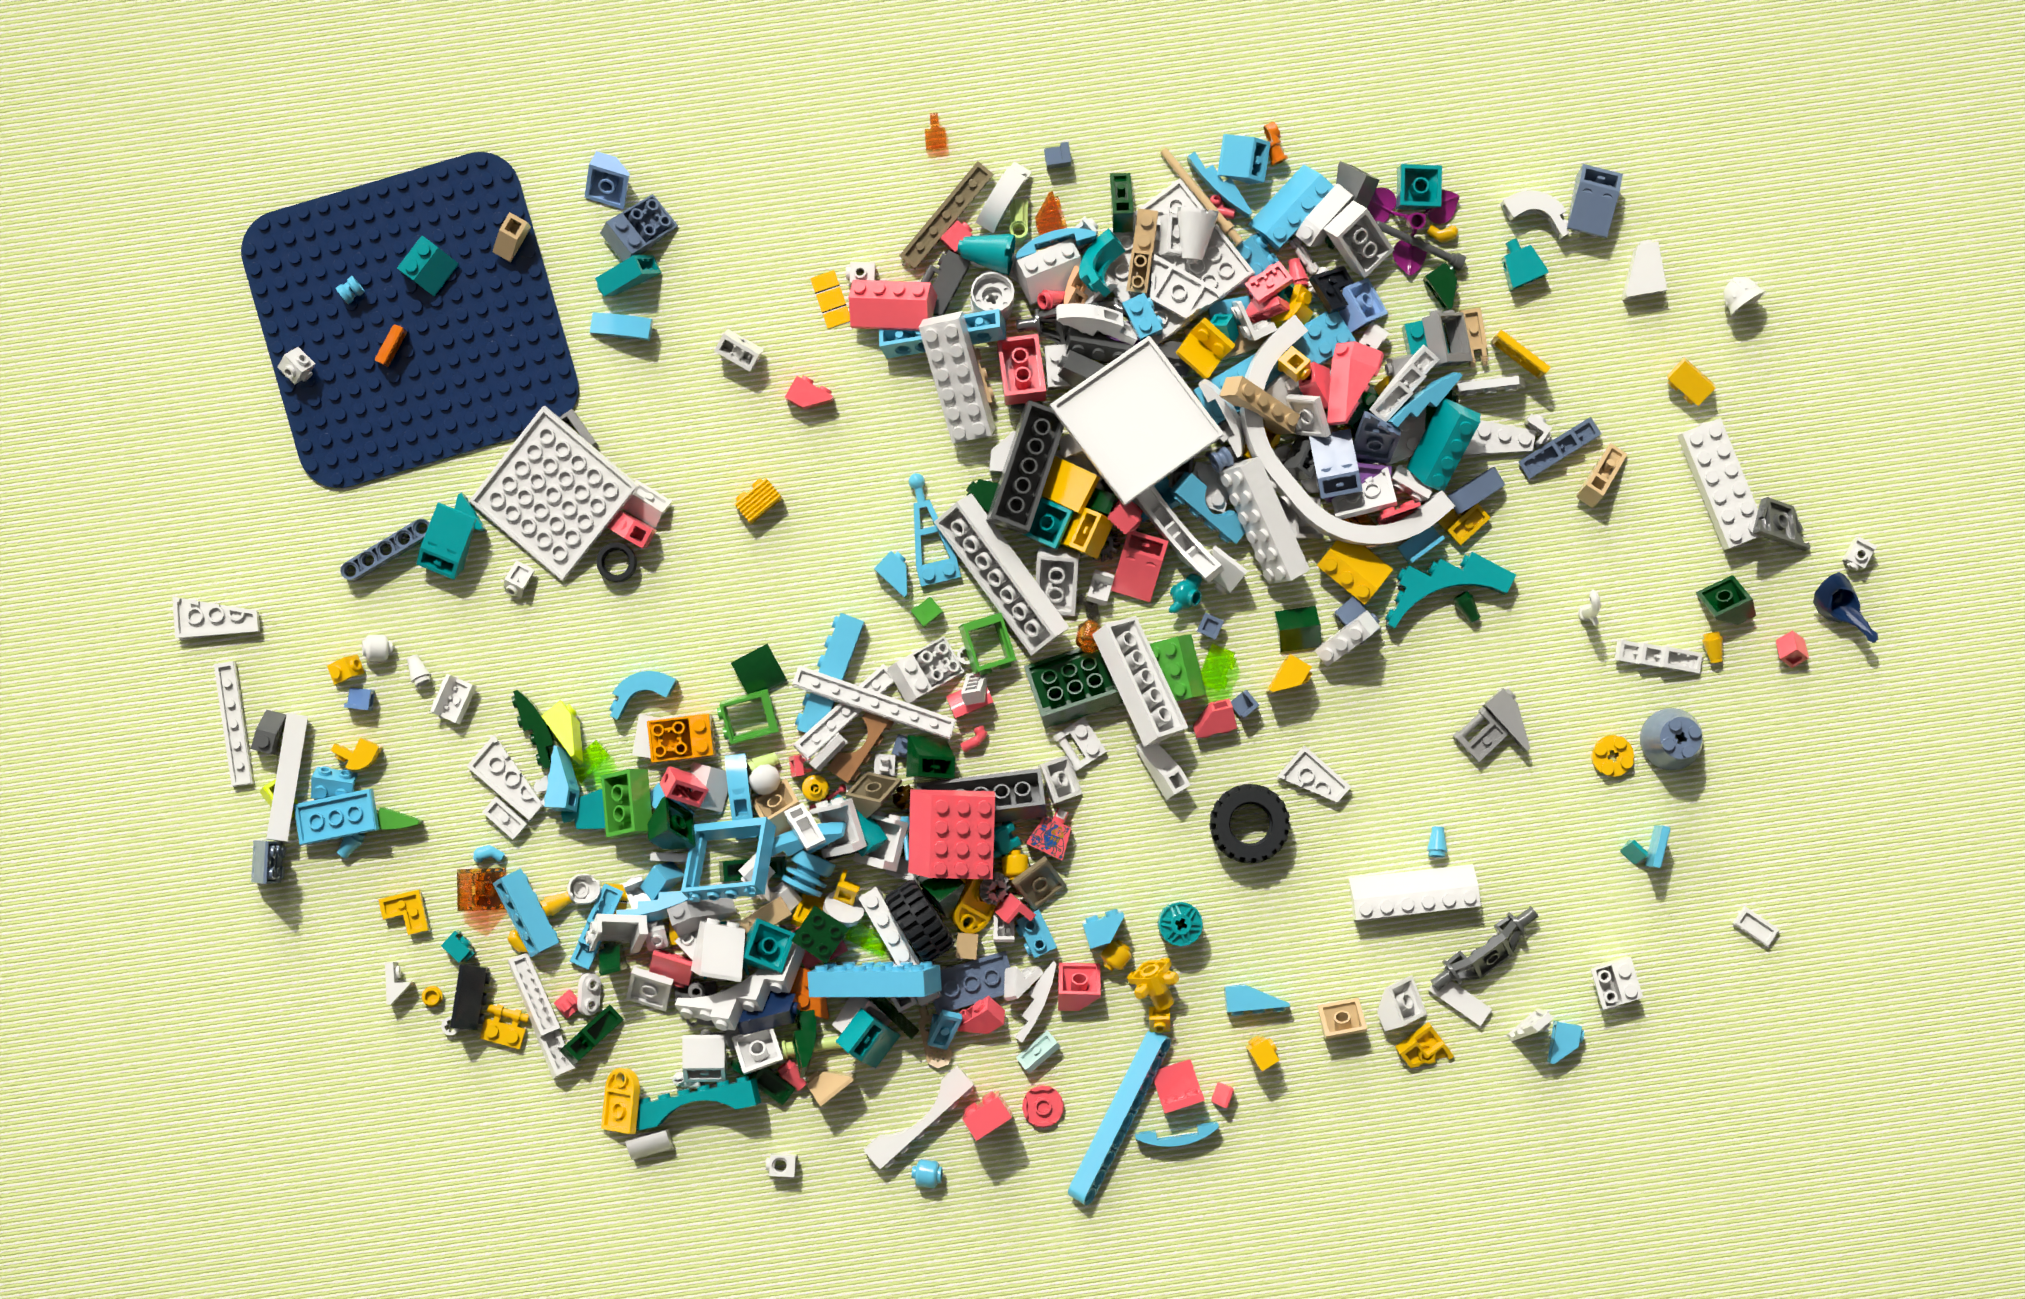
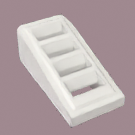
[961,672,988,705]

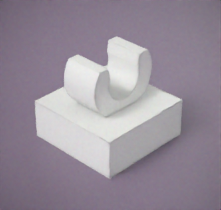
[874,754,896,776]

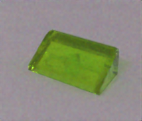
[845,923,887,957]

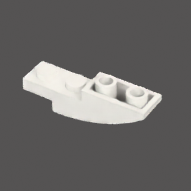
[1056,304,1137,345]

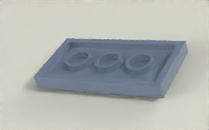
[933,950,1010,1015]

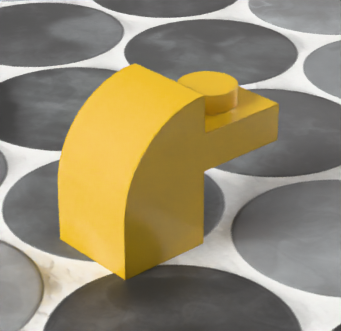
[1270,284,1313,328]
[330,738,383,770]

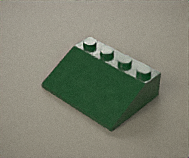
[1024,643,1123,729]

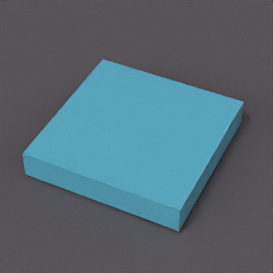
[1644,825,1671,868]

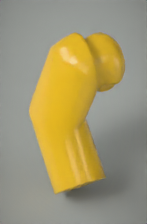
[508,930,528,953]

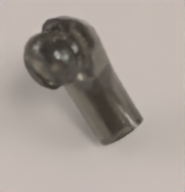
[1076,594,1100,623]

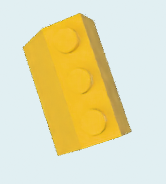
[1316,540,1393,605]

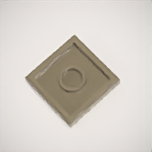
[1012,856,1067,910]

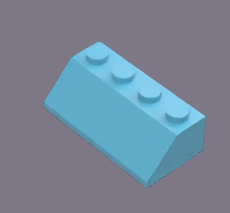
[1248,165,1334,252]

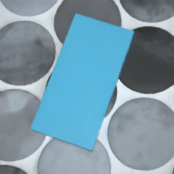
[294,789,379,846]

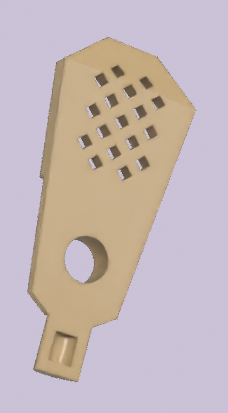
[918,1006,953,1068]

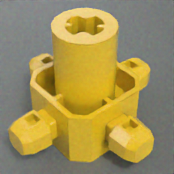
[1127,958,1179,1011]

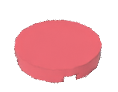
[1022,1085,1064,1128]

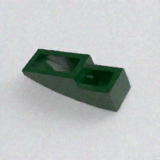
[719,856,787,882]
[560,1005,624,1066]
[792,1010,816,1078]
[730,1055,795,1106]

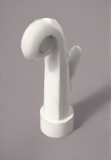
[1578,589,1601,626]

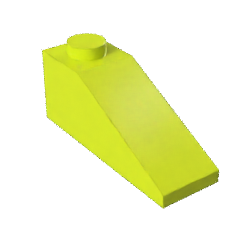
[542,700,583,765]

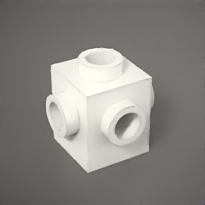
[277,347,315,384]

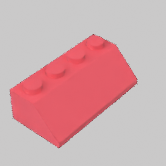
[849,280,938,331]

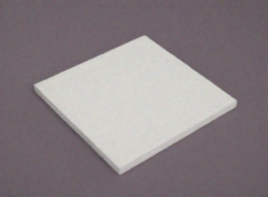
[1049,335,1225,506]

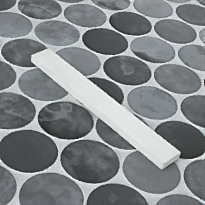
[792,666,956,740]

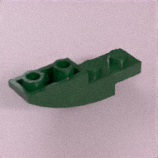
[511,690,556,769]

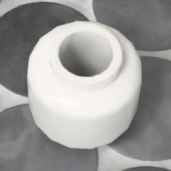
[362,635,393,662]

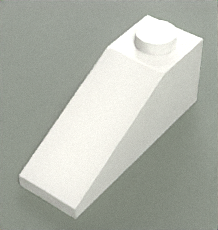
[1294,184,1354,247]

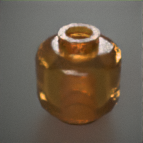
[1075,620,1101,653]

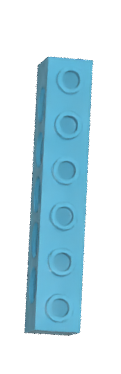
[879,309,1006,359]

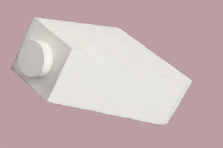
[1622,239,1667,300]

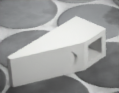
[1134,742,1191,800]

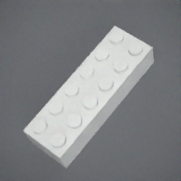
[919,311,995,444]
[1677,418,1759,550]
[1219,457,1310,584]

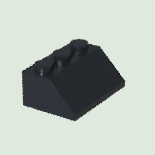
[450,964,491,1030]

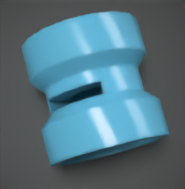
[336,276,365,305]

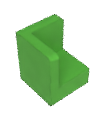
[911,597,943,628]

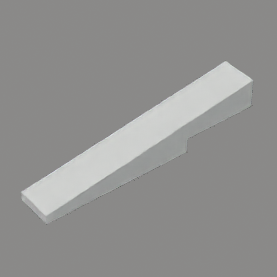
[266,713,308,842]
[508,953,575,1079]

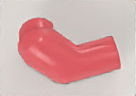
[961,725,987,752]

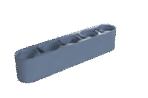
[340,519,430,581]

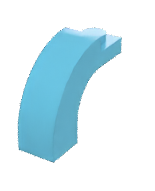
[609,671,678,720]

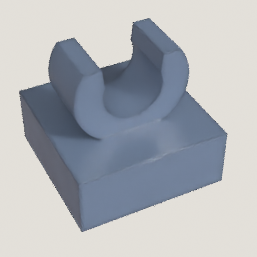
[1196,612,1224,640]
[892,734,907,759]

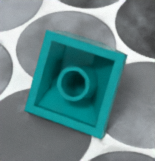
[743,918,795,973]

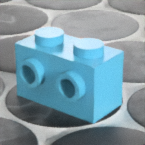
[1015,909,1057,958]

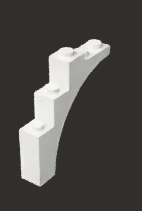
[1133,486,1224,583]
[675,942,806,1030]

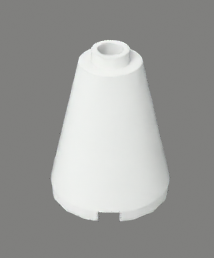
[1177,207,1219,264]

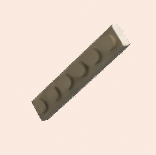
[899,161,994,269]

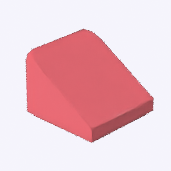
[1211,1082,1234,1108]

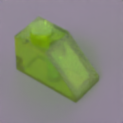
[572,740,612,783]

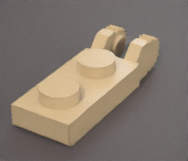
[1459,307,1488,368]

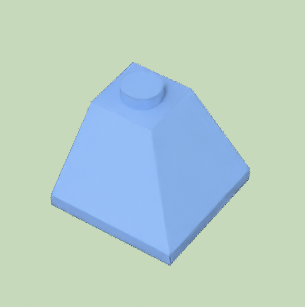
[584,151,630,209]
[1339,278,1388,333]

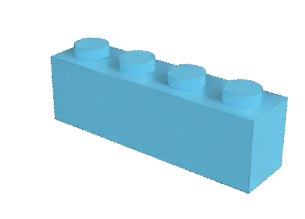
[492,868,559,957]

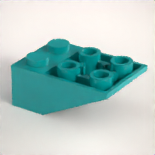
[416,502,476,580]
[836,1008,901,1068]

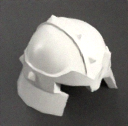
[1723,277,1766,317]

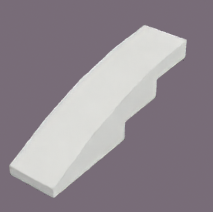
[1369,344,1440,422]
[1615,640,1703,673]
[1015,960,1057,1043]

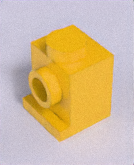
[1278,346,1311,382]

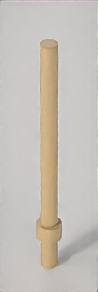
[1160,148,1243,246]

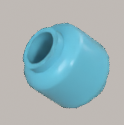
[911,1159,943,1188]

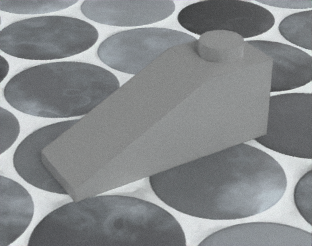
[1482,688,1530,751]
[667,898,737,937]

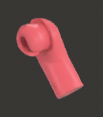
[1210,195,1236,219]

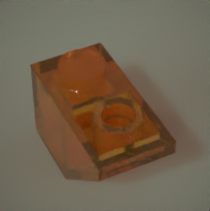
[1035,191,1067,236]

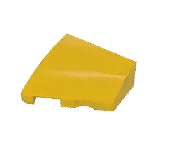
[1395,1022,1455,1068]

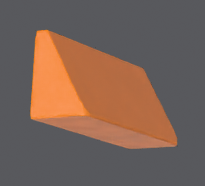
[375,324,407,367]

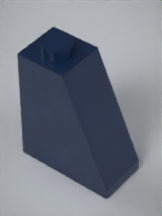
[737,991,801,1035]

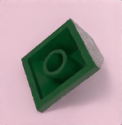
[1696,575,1756,625]
[648,796,696,849]

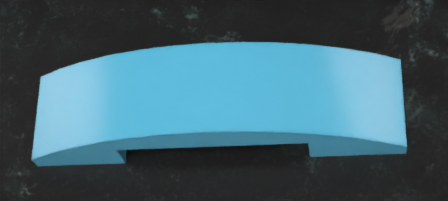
[1015,228,1096,261]
[1135,1121,1219,1147]

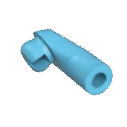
[473,845,505,863]

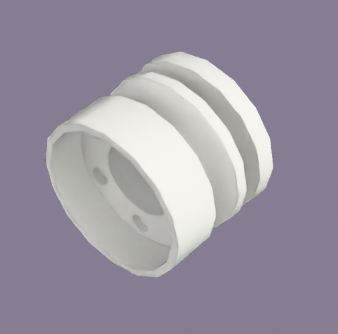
[970,272,1014,321]

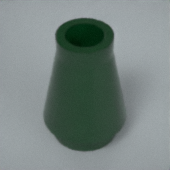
[1453,591,1481,623]

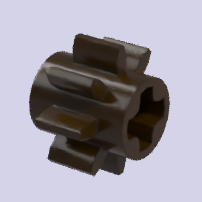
[892,785,914,811]

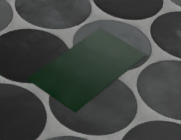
[868,997,919,1040]

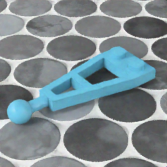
[908,473,961,587]

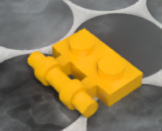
[480,1004,529,1049]

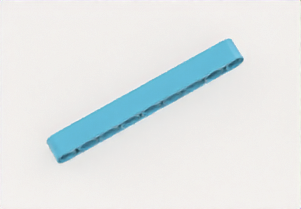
[1068,1031,1171,1205]

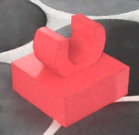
[789,755,812,777]
[554,989,578,1019]

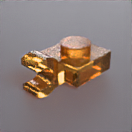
[925,113,947,151]

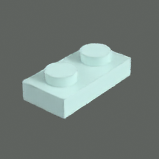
[1016,1030,1061,1074]

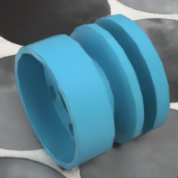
[781,849,836,898]

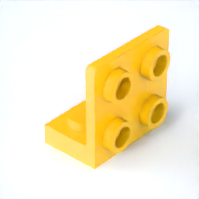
[1176,317,1236,379]

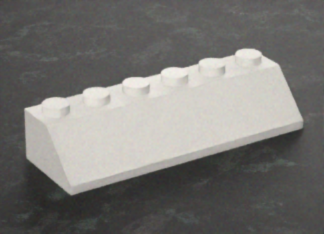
[1092,616,1188,747]
[1349,864,1481,920]

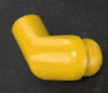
[1426,225,1458,243]

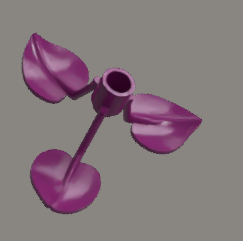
[1367,187,1460,276]

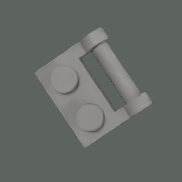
[1453,707,1509,762]

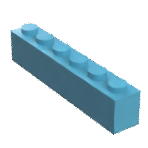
[795,613,865,733]

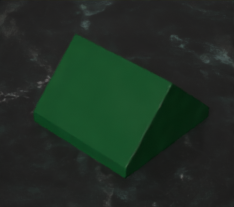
[1274,606,1321,652]
[916,875,966,919]

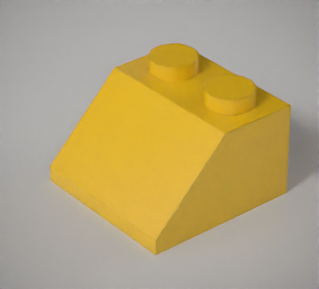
[1266,654,1313,694]

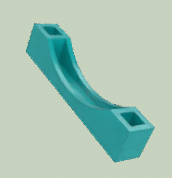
[636,1076,762,1131]

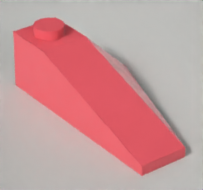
[1327,341,1384,425]

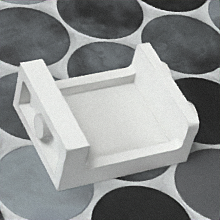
[809,797,867,858]
[853,811,908,872]
[585,914,648,953]

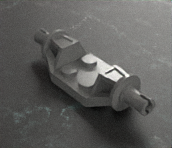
[1016,297,1127,345]
[1430,906,1539,991]

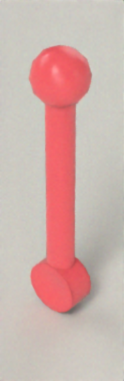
[809,784,846,810]

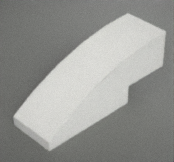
[784,803,826,851]

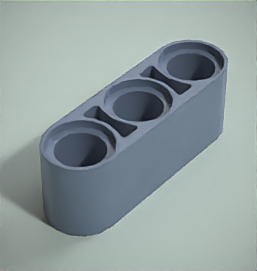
[1447,467,1505,514]

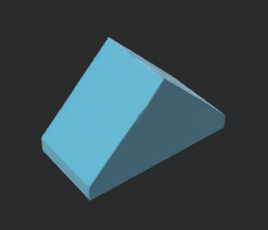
[640,861,684,900]

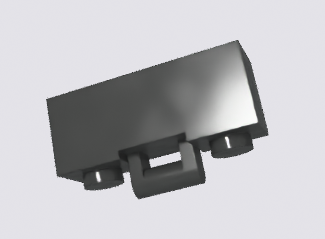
[921,250,971,316]

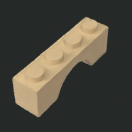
[1219,376,1300,435]

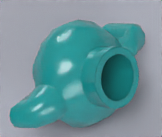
[1169,573,1202,613]

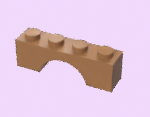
[827,712,895,783]

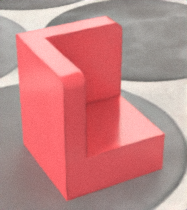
[1776,630,1809,668]

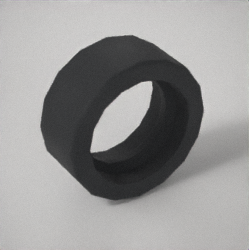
[596,542,637,583]

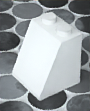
[691,918,745,982]

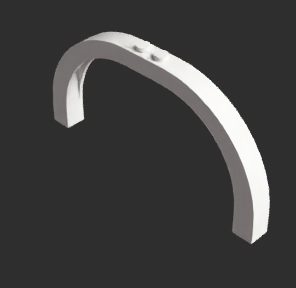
[1240,315,1455,546]

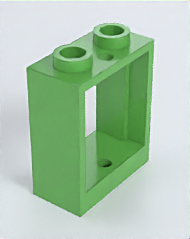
[958,613,1016,676]
[717,689,779,744]

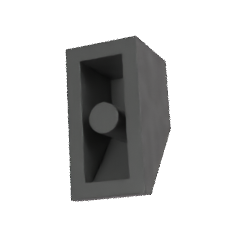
[251,709,287,755]

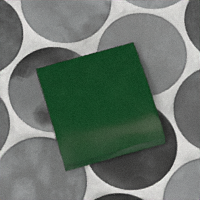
[731,643,788,694]

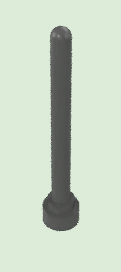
[1376,221,1466,271]

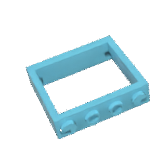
[681,817,776,902]

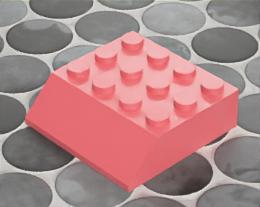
[908,789,995,879]

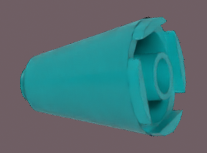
[957,234,1016,275]

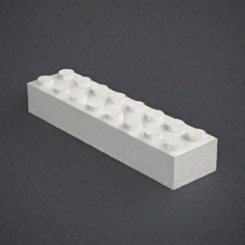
[934,493,1070,656]

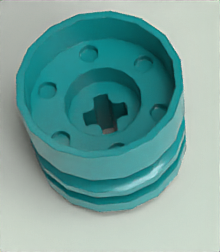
[1157,901,1203,946]

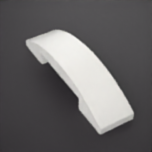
[1198,379,1245,458]

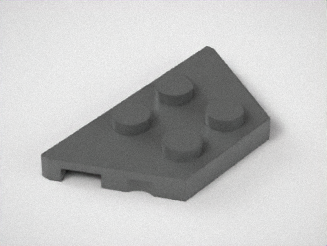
[1753,497,1811,551]

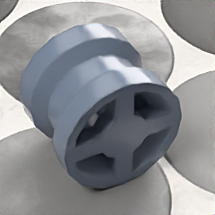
[1209,447,1234,472]

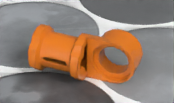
[1263,122,1288,166]

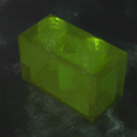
[1200,644,1237,692]

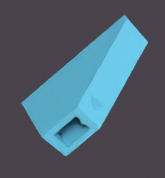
[544,745,580,812]
[1224,984,1290,1016]

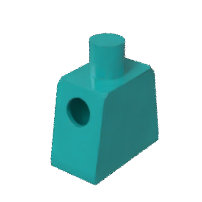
[1502,238,1549,291]
[561,789,605,829]

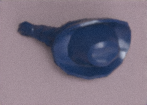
[1813,572,1878,643]

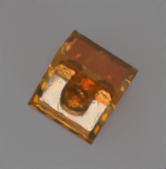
[457,868,506,911]

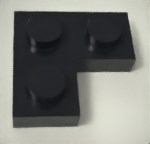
[1309,266,1354,314]

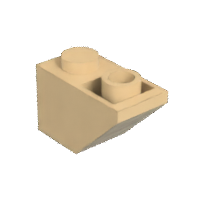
[492,212,531,262]

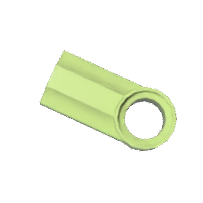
[1009,199,1028,243]

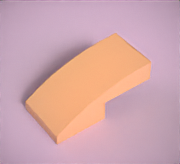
[1064,265,1088,304]

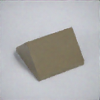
[845,772,902,819]

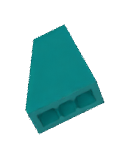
[595,255,662,297]

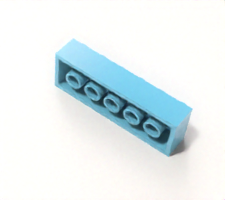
[807,961,942,997]

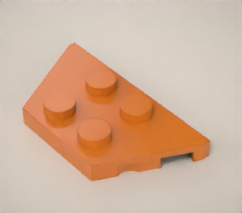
[785,966,829,1020]

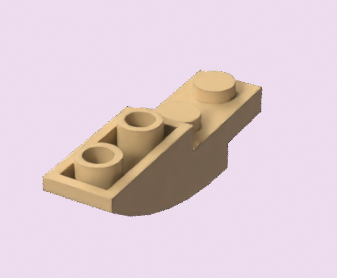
[1126,208,1159,293]

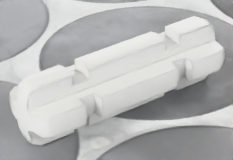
[1290,237,1319,275]

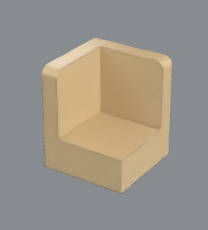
[956,932,979,960]

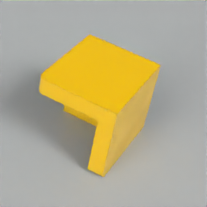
[833,869,860,906]

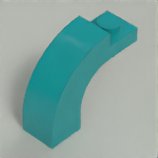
[1079,228,1126,297]

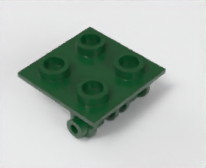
[791,905,849,963]

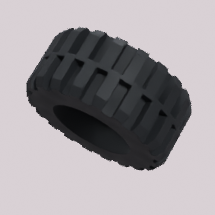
[1209,784,1291,864]
[884,880,955,962]

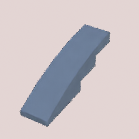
[1518,417,1602,479]

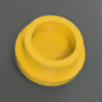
[422,986,443,1007]

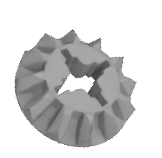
[979,872,1011,905]

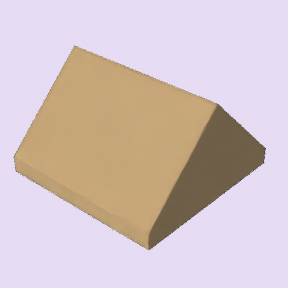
[1317,998,1367,1039]

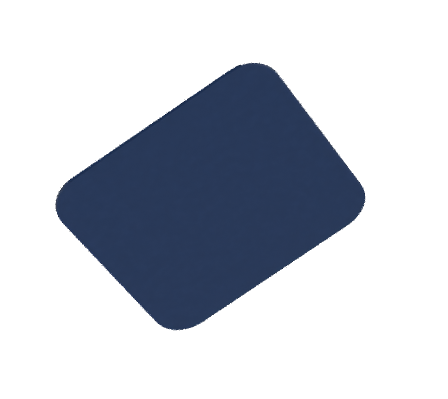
[241,152,579,488]

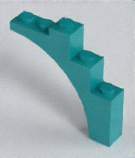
[1385,552,1516,629]

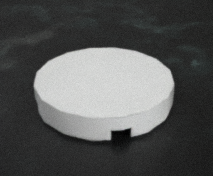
[823,891,865,927]

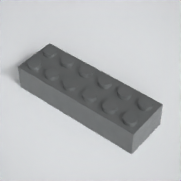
[986,400,1064,534]
[917,768,1047,823]

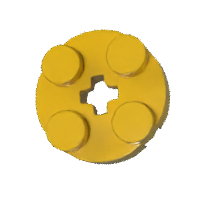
[1591,735,1634,777]

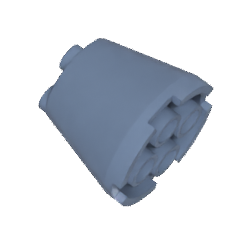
[1640,708,1703,770]

